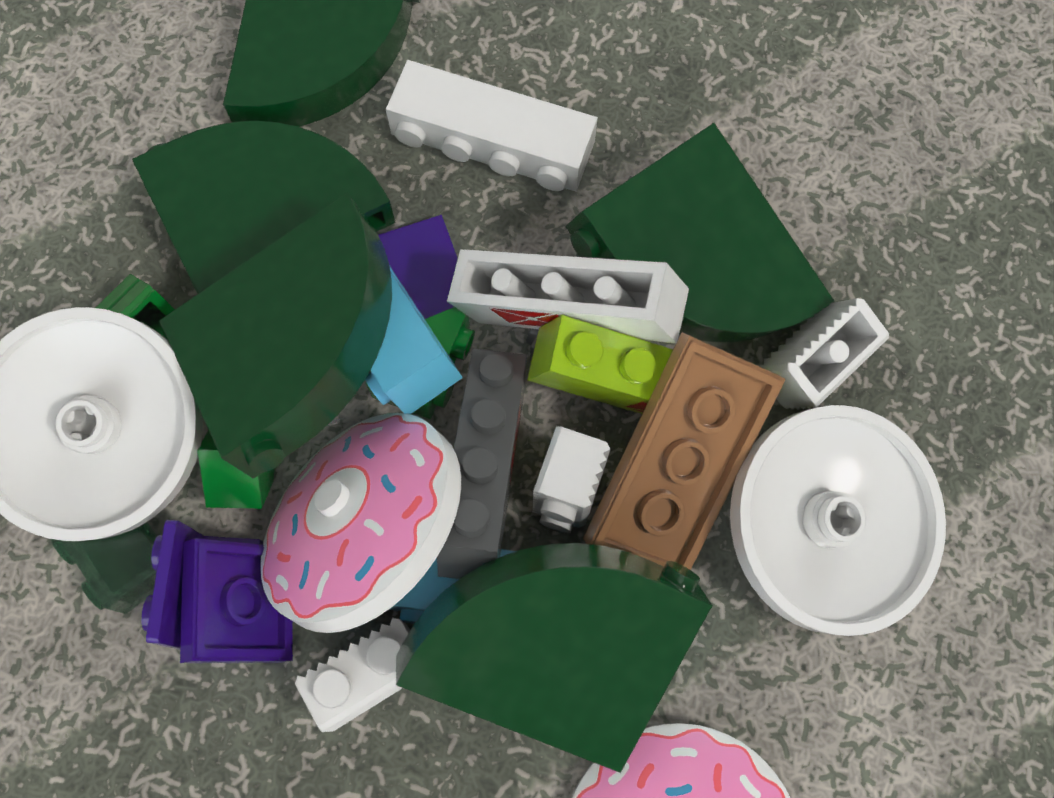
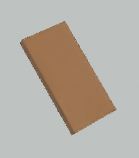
[583,332,786,570]

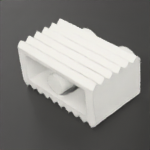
[758,298,889,409]
[532,427,610,533]
[295,618,410,732]

